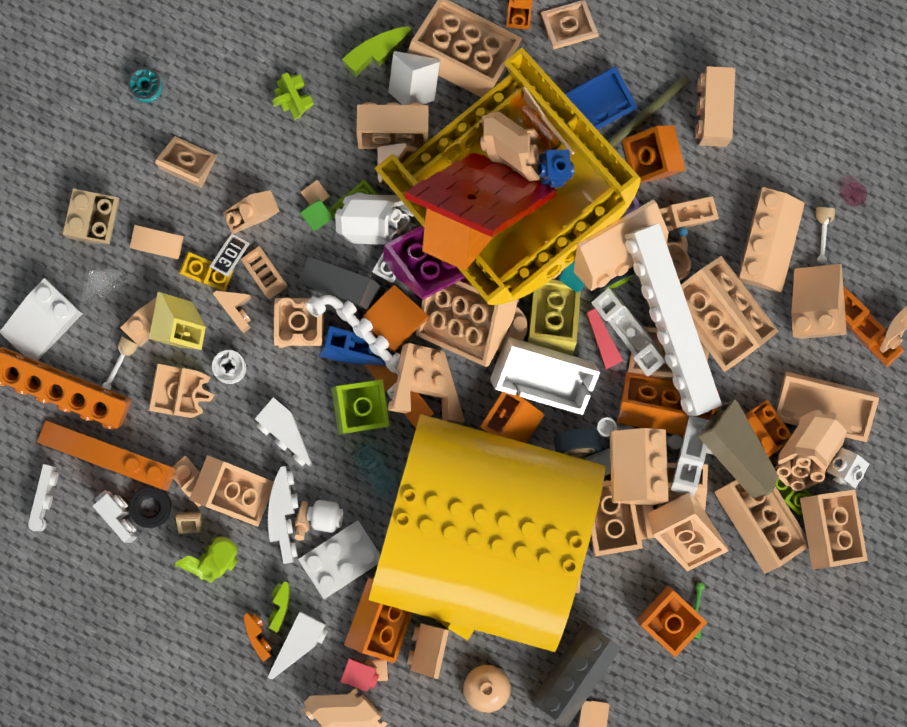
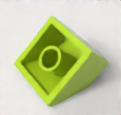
[331,379,390,435]

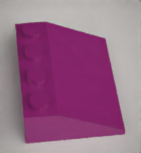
[383,225,465,300]

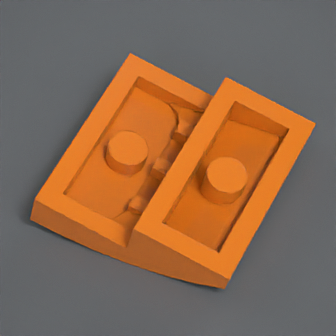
[360,285,429,353]

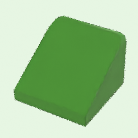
[300,199,334,231]

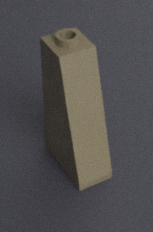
[698,399,779,498]

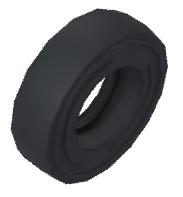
[128,486,172,528]

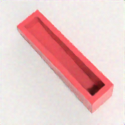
[587,308,623,370]

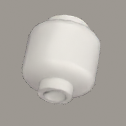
[307,500,343,532]

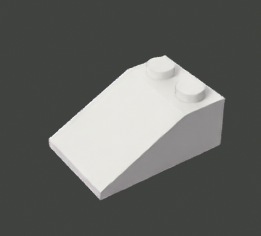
[0,278,83,361]

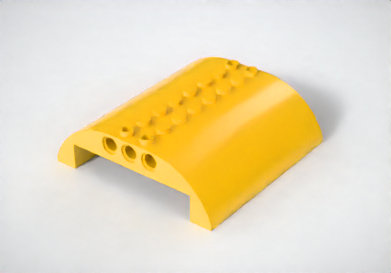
[374,47,641,305]
[368,414,605,652]

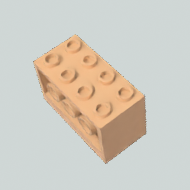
[681,256,779,372]

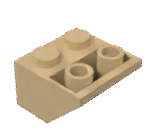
[63,189,120,244]

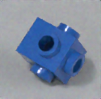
[537,150,574,187]

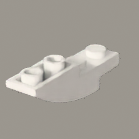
[268,466,299,564]

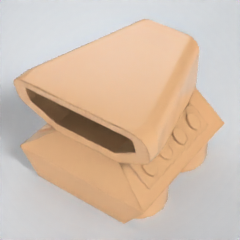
[274,298,324,348]

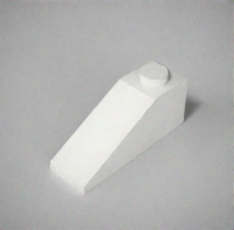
[267,612,328,680]

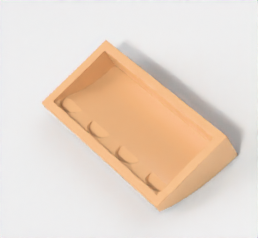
[776,371,879,442]

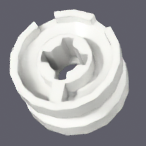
[212,350,246,384]

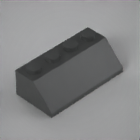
[531,623,621,727]

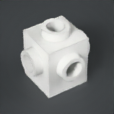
[826,447,869,489]

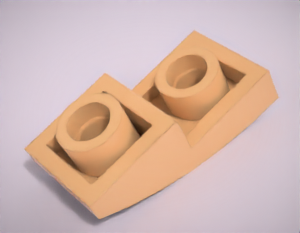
[130,225,184,259]
[880,306,907,353]

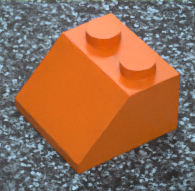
[622,125,686,183]
[636,586,708,657]

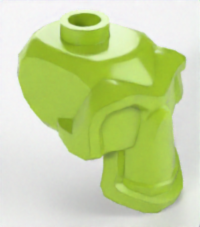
[174,536,239,583]

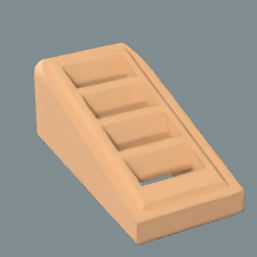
[240,246,288,299]

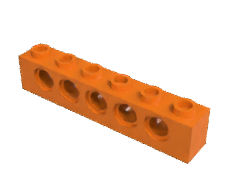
[0,347,132,430]

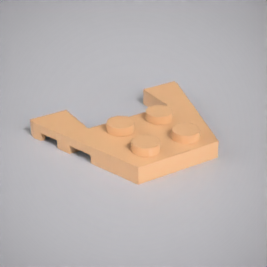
[388,343,465,425]

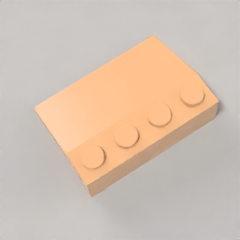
[408,0,523,98]
[415,277,518,367]

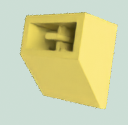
[149,292,206,350]

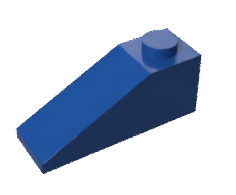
[319,326,396,367]

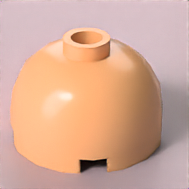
[463,665,511,713]

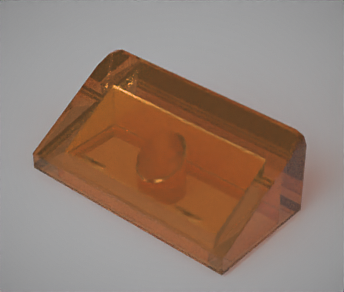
[522,106,562,150]

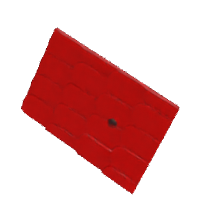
[405,153,557,271]

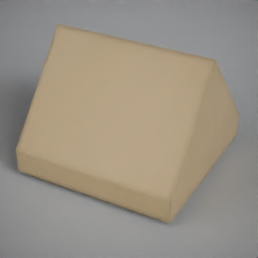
[176,511,202,534]

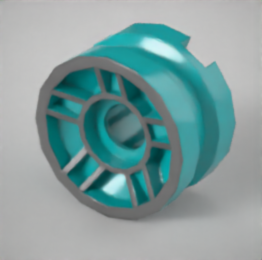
[128,67,163,103]

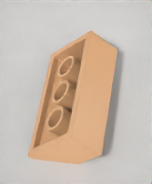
[737,187,805,293]
[574,199,669,291]
[714,479,808,574]

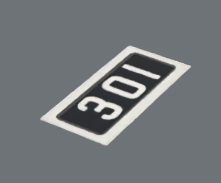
[210,233,250,277]

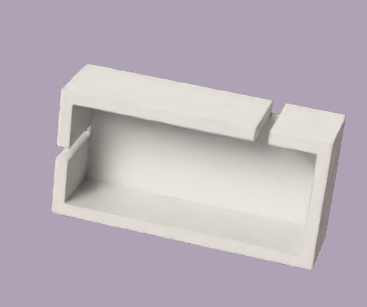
[490,337,600,415]

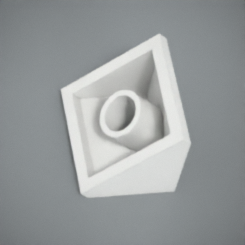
[388,51,440,105]

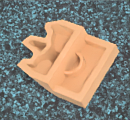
[148,364,215,418]

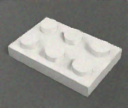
[298,520,381,599]

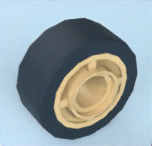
[554,428,601,458]

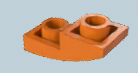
[244,612,272,662]

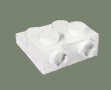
[93,490,138,543]

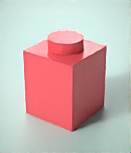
[341,658,379,692]

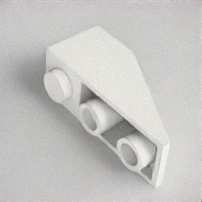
[255,397,312,466]

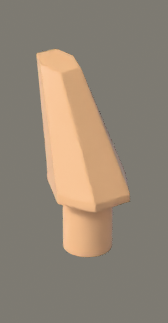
[294,501,309,541]

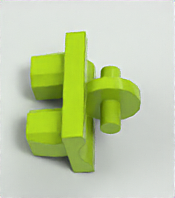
[272,73,314,120]

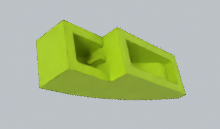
[342,26,412,77]

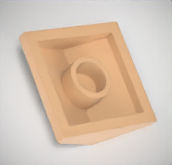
[541,0,599,49]

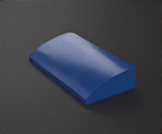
[564,66,637,130]

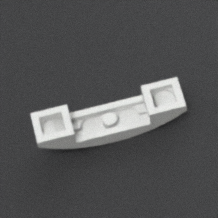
[591,288,666,376]

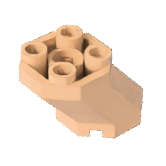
[480,111,543,181]
[776,410,847,491]
[303,688,388,727]

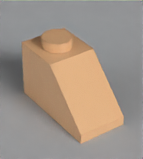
[121,297,157,347]

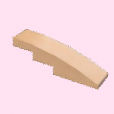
[659,196,719,232]

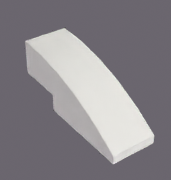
[671,416,709,496]

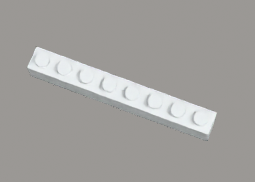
[625,224,722,416]

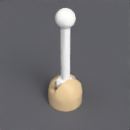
[816,207,835,264]
[102,336,138,390]

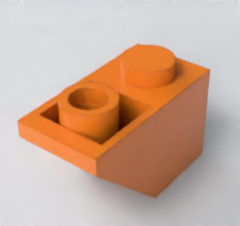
[506,0,533,30]

